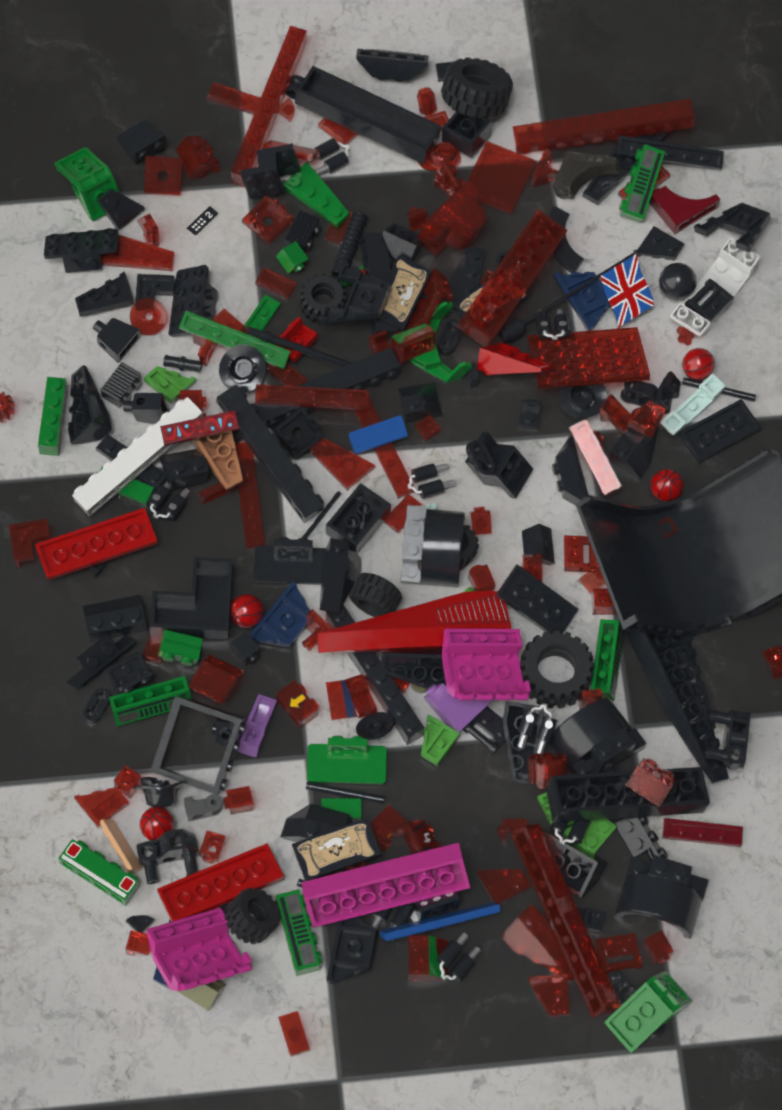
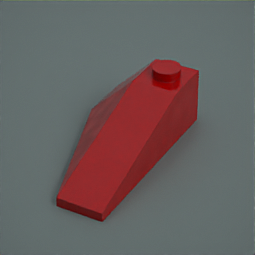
[477,342,552,376]

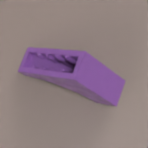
[423,683,494,732]

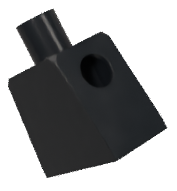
[93,318,140,363]
[123,393,170,424]

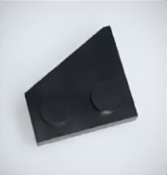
[96,189,145,229]
[637,226,685,261]

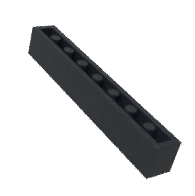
[216,385,324,523]
[325,605,425,745]

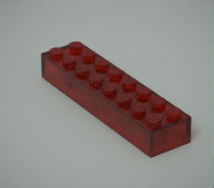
[456,209,568,347]

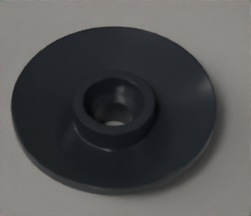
[356,712,394,740]

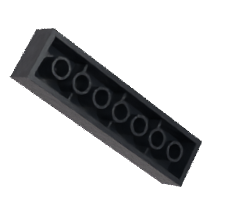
[545,767,710,822]

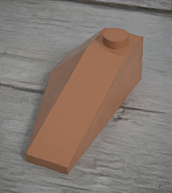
[191,412,243,490]

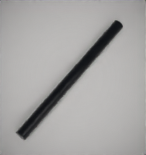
[302,491,341,538]

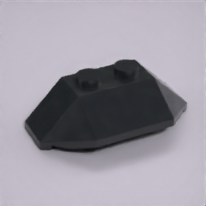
[356,48,429,82]
[552,436,588,506]
[280,804,353,842]

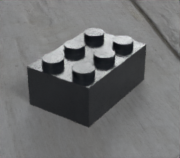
[326,483,391,553]

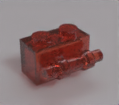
[176,136,221,178]

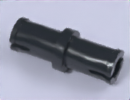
[163,354,202,373]

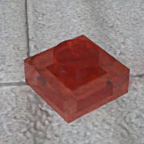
[414,415,441,442]

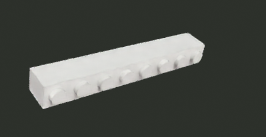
[72,397,204,517]

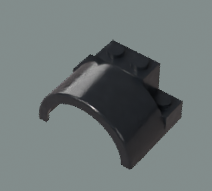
[401,505,465,588]
[549,698,647,775]
[615,855,709,939]

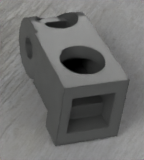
[184,794,222,822]

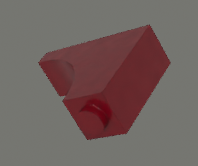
[649,185,720,235]

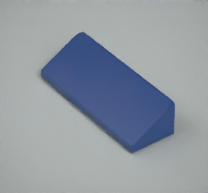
[348,415,408,455]

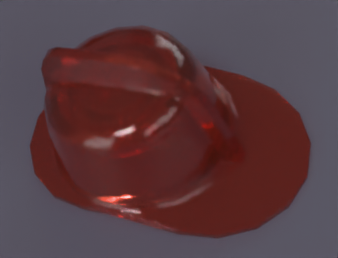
[418,142,461,171]

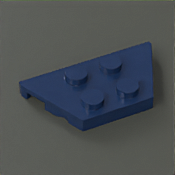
[553,272,610,333]
[250,581,313,647]

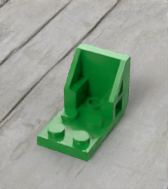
[54,147,119,221]
[604,971,693,1053]

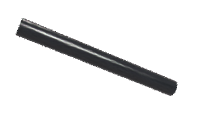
[682,377,756,402]
[306,782,385,804]

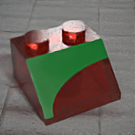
[391,323,436,363]
[408,935,449,981]

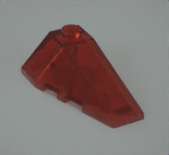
[501,904,586,982]

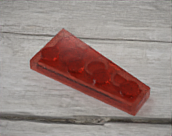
[100,235,174,271]

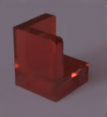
[368,330,391,355]
[125,930,151,956]

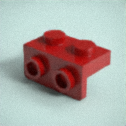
[276,317,318,362]

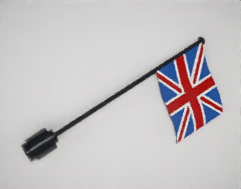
[497,250,654,343]

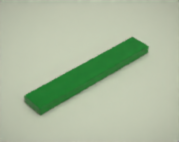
[179,311,291,370]

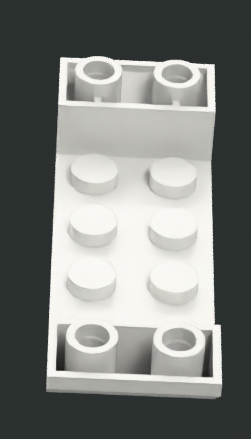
[669,237,761,337]

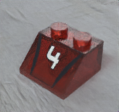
[402,820,442,854]

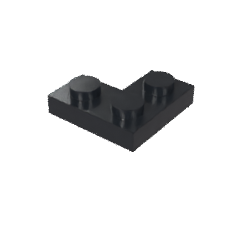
[135,274,175,311]

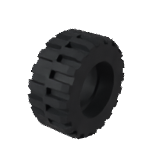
[441,57,513,119]
[520,630,594,708]

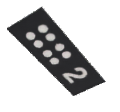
[186,206,219,236]

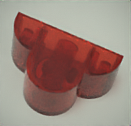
[417,177,486,249]

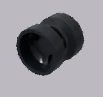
[285,75,304,100]

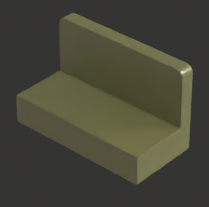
[177,979,226,1010]

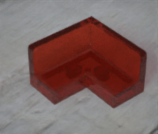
[9,519,50,568]

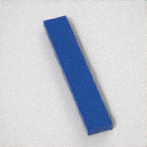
[379,902,500,941]

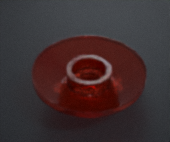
[130,298,167,335]

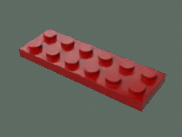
[35,508,158,580]
[157,843,284,922]

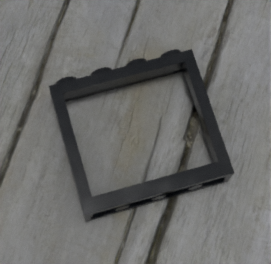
[151,695,246,795]

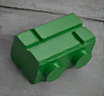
[158,630,203,666]

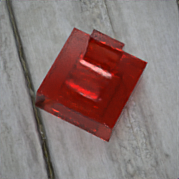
[407,206,428,231]

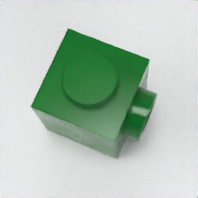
[276,241,308,274]

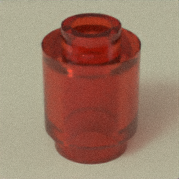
[417,87,437,116]

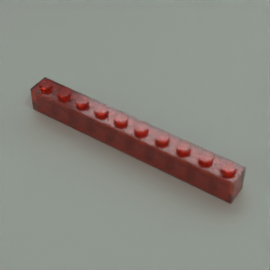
[230,25,307,188]
[513,99,695,154]
[511,824,620,1018]

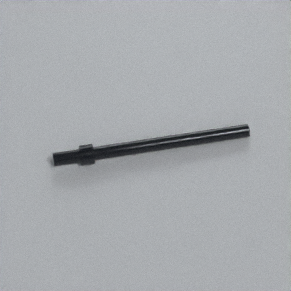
[246,327,352,367]

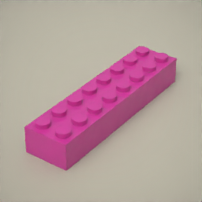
[302,843,470,928]

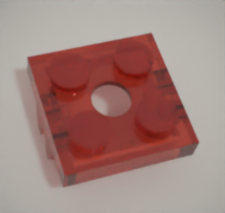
[144,156,183,195]
[242,196,294,244]

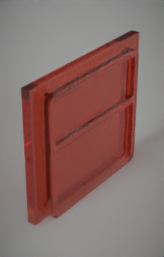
[461,141,536,214]

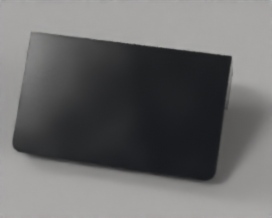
[522,524,555,566]

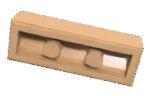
[100,819,143,874]

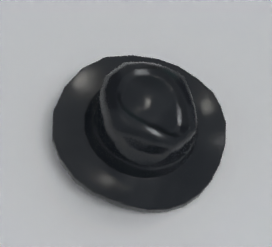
[219,344,266,393]
[558,375,607,419]
[133,777,184,807]

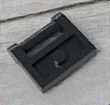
[684,279,734,322]
[462,706,506,755]

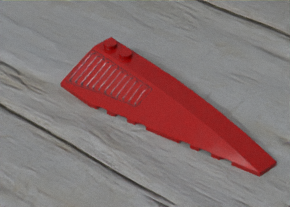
[317,591,511,653]

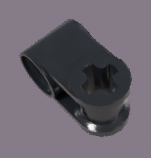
[620,378,658,408]

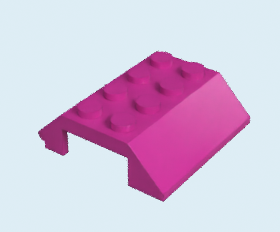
[442,629,531,700]
[147,908,252,991]

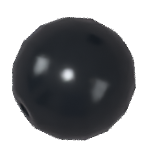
[659,262,697,300]

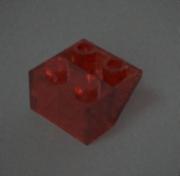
[189,655,244,704]
[625,758,677,807]

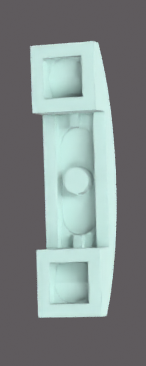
[660,373,726,436]

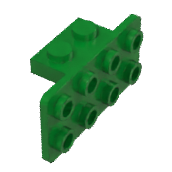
[307,735,387,784]

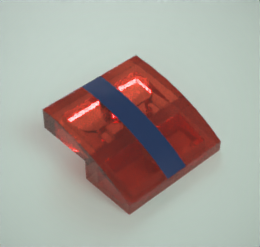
[325,677,370,721]

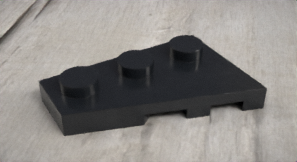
[75,271,134,317]

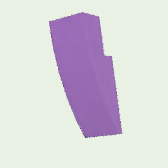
[238,694,277,758]

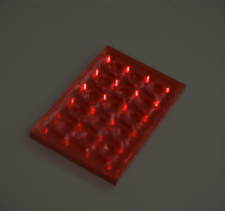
[527,327,650,389]

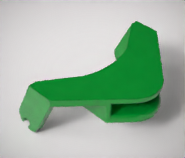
[408,302,472,383]

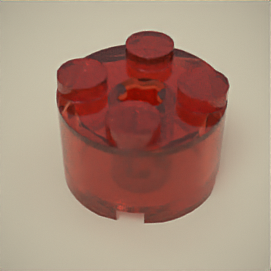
[527,753,568,788]

